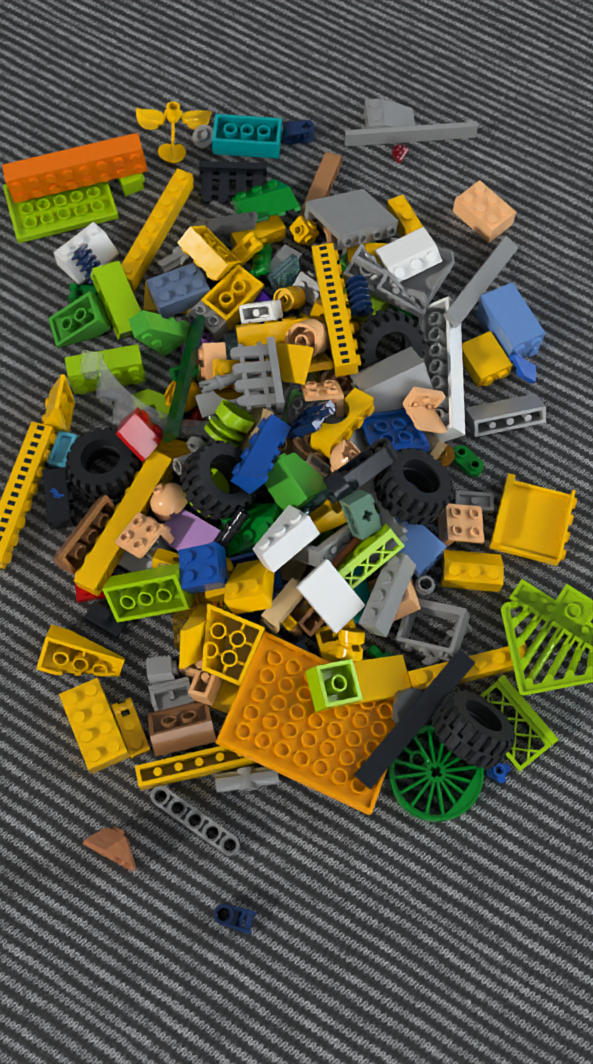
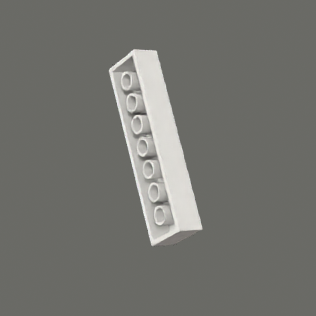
[419,296,465,442]

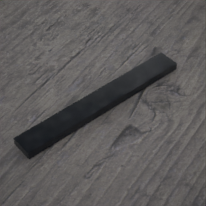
[354,649,475,790]

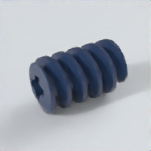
[71,243,101,284]
[345,275,374,318]

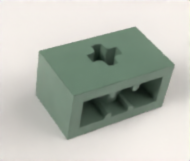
[339,489,382,540]

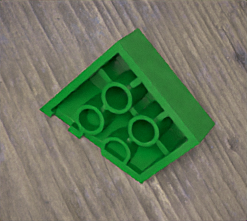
[231,179,301,223]
[221,502,283,557]

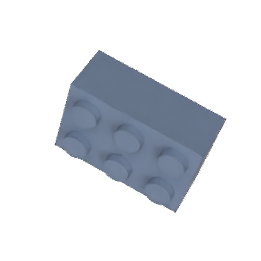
[146,262,210,318]

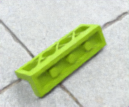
[336,523,405,589]

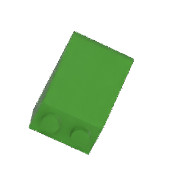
[48,291,111,348]

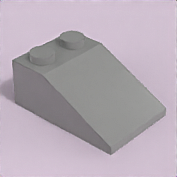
[364,98,415,129]

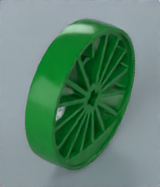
[387,725,484,822]

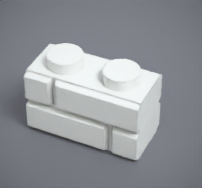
[239,299,283,324]

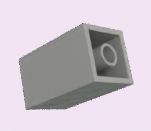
[350,347,433,413]

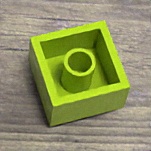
[305,659,363,712]

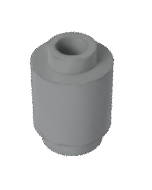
[414,576,435,600]

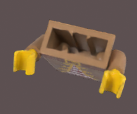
[282,598,325,637]

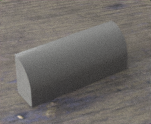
[465,394,546,437]

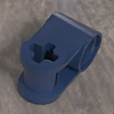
[283,120,314,145]
[214,904,257,935]

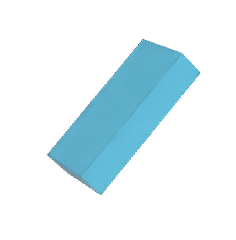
[47,430,78,470]

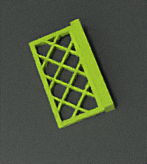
[479,675,559,772]

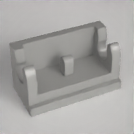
[148,677,195,712]

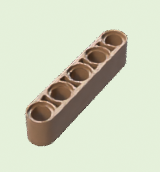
[300,151,343,223]

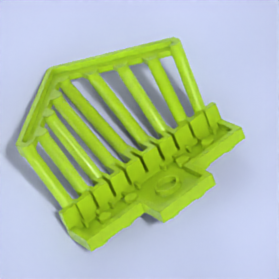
[501,579,593,696]

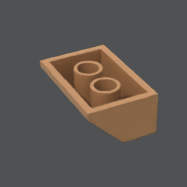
[147,701,216,756]

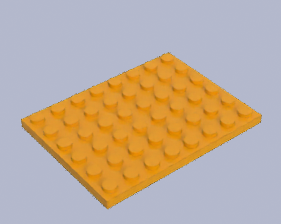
[215,631,396,815]

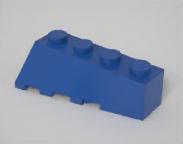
[231,414,291,494]

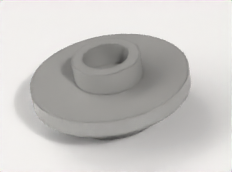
[192,124,213,148]

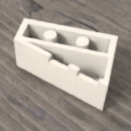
[253,505,320,573]

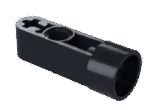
[322,438,398,502]

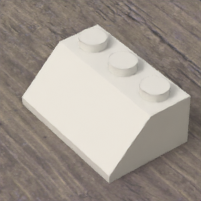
[53,222,119,285]
[375,227,442,282]

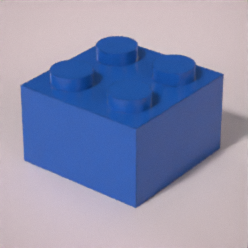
[178,542,228,594]

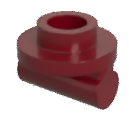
[391,144,409,163]

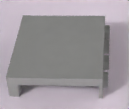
[304,189,398,250]
[389,237,455,310]

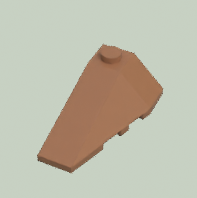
[83,826,136,872]

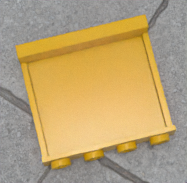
[489,473,577,566]

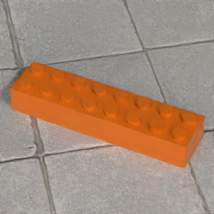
[2,133,148,203]

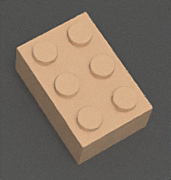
[453,180,516,243]

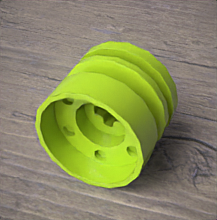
[204,399,256,447]

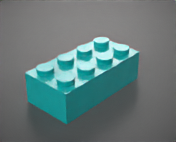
[212,114,282,159]

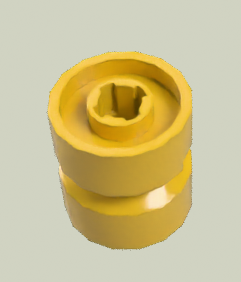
[273,285,306,312]
[336,627,366,661]

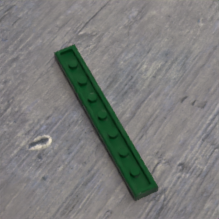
[162,314,206,443]

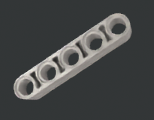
[151,786,240,856]

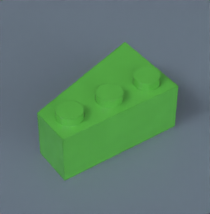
[128,310,189,356]

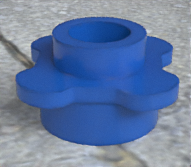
[486,762,511,783]

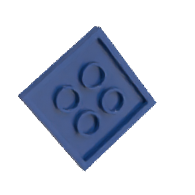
[360,408,430,452]

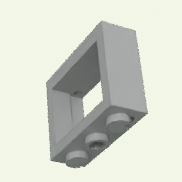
[291,522,355,567]
[395,598,470,661]

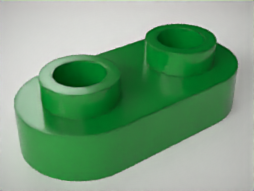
[453,445,484,477]

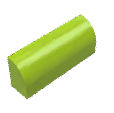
[90,261,141,340]

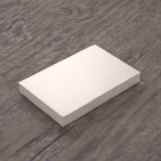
[296,559,365,633]

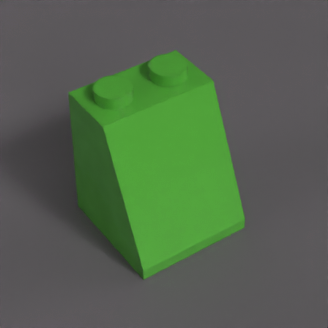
[264,452,329,512]

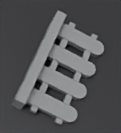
[230,337,284,413]

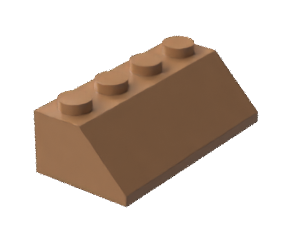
[52,495,116,576]

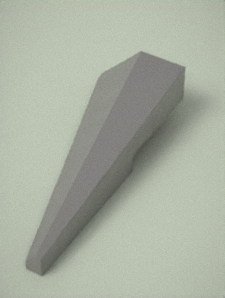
[341,244,426,318]

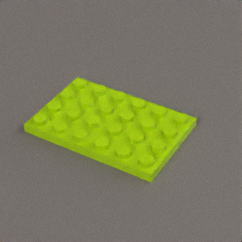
[3,181,119,244]

